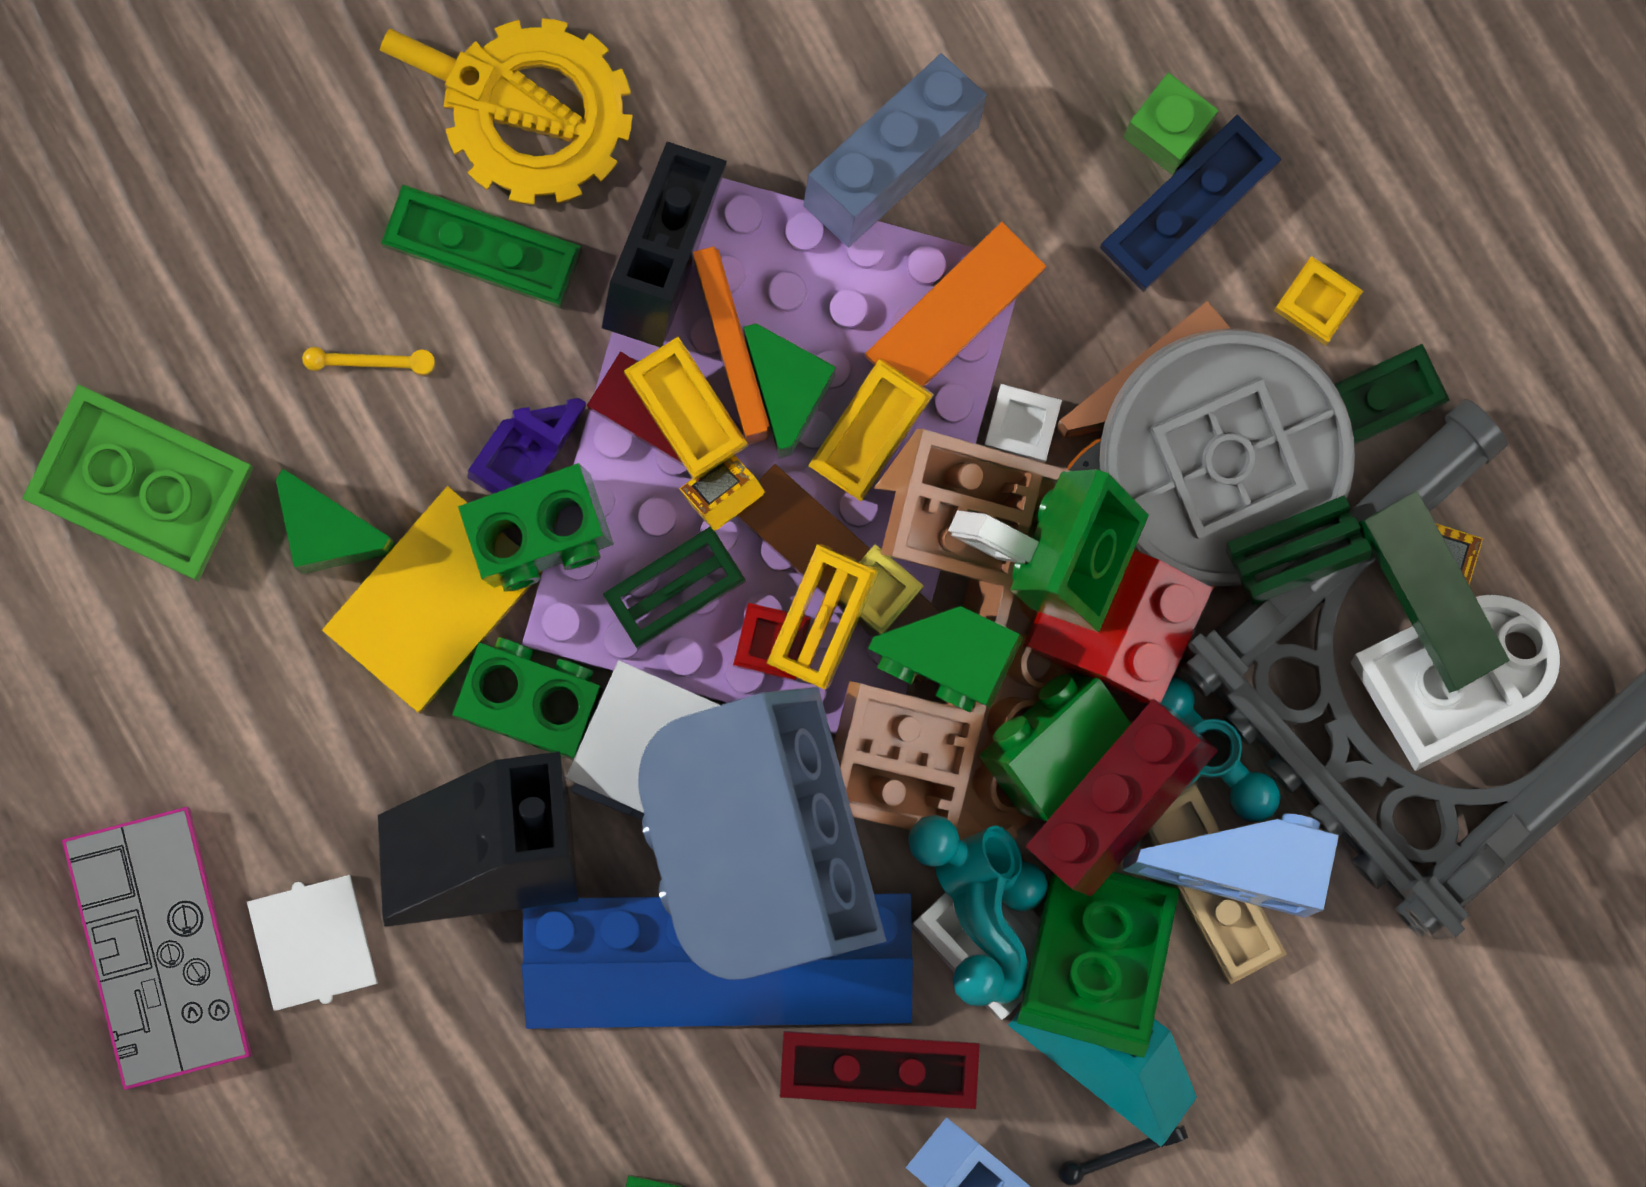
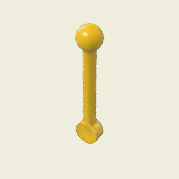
[302,346,435,376]

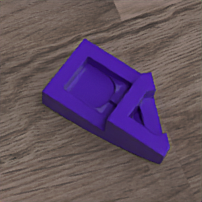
[467,398,586,494]

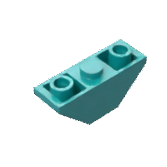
[1008,1010,1197,1147]

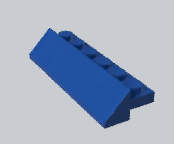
[521,894,913,1029]

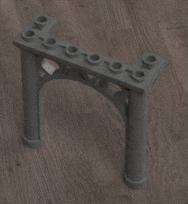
[1180,399,1646,939]

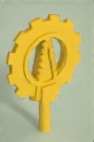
[380,18,633,205]

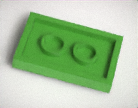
[22,384,254,582]

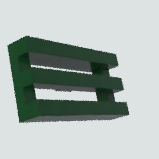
[1226,495,1372,606]
[603,527,746,650]

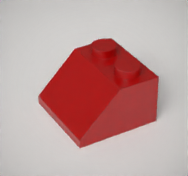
[1023,550,1213,704]

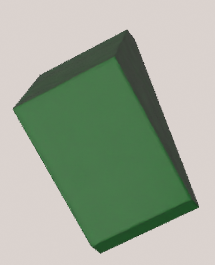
[743,323,836,458]
[276,469,396,574]

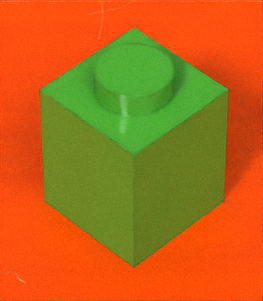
[1123,72,1219,175]

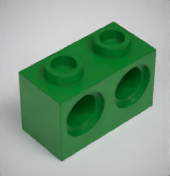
[458,463,614,592]
[452,637,603,761]

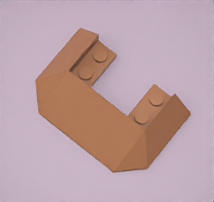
[834,428,1076,840]

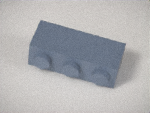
[803,53,987,248]

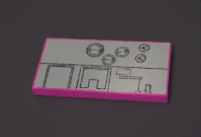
[62,807,252,1090]

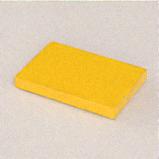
[322,486,543,714]

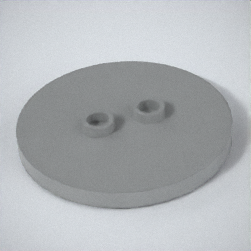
[1099,329,1355,586]

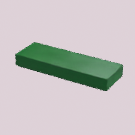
[381,184,582,309]

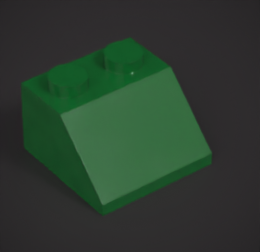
[1010,469,1149,633]

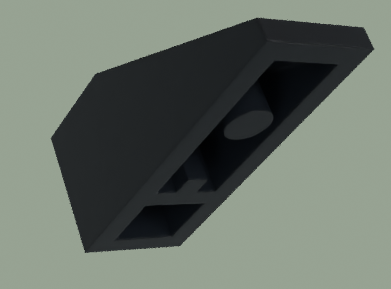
[601,141,727,348]

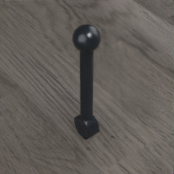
[1059,1125,1188,1186]

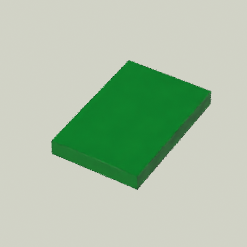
[1017,870,1179,1058]

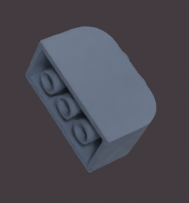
[638,687,886,980]

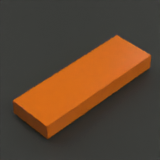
[865,222,1047,387]
[693,246,770,445]

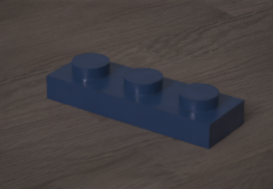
[1100,114,1281,293]

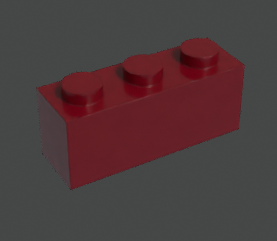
[1025,698,1218,896]
[780,1031,980,1109]

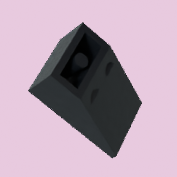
[378,751,578,927]

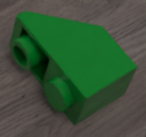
[868,606,1024,713]

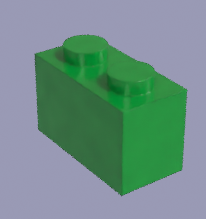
[979,673,1131,821]

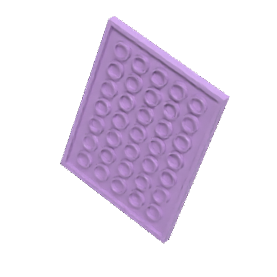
[522,178,1016,735]

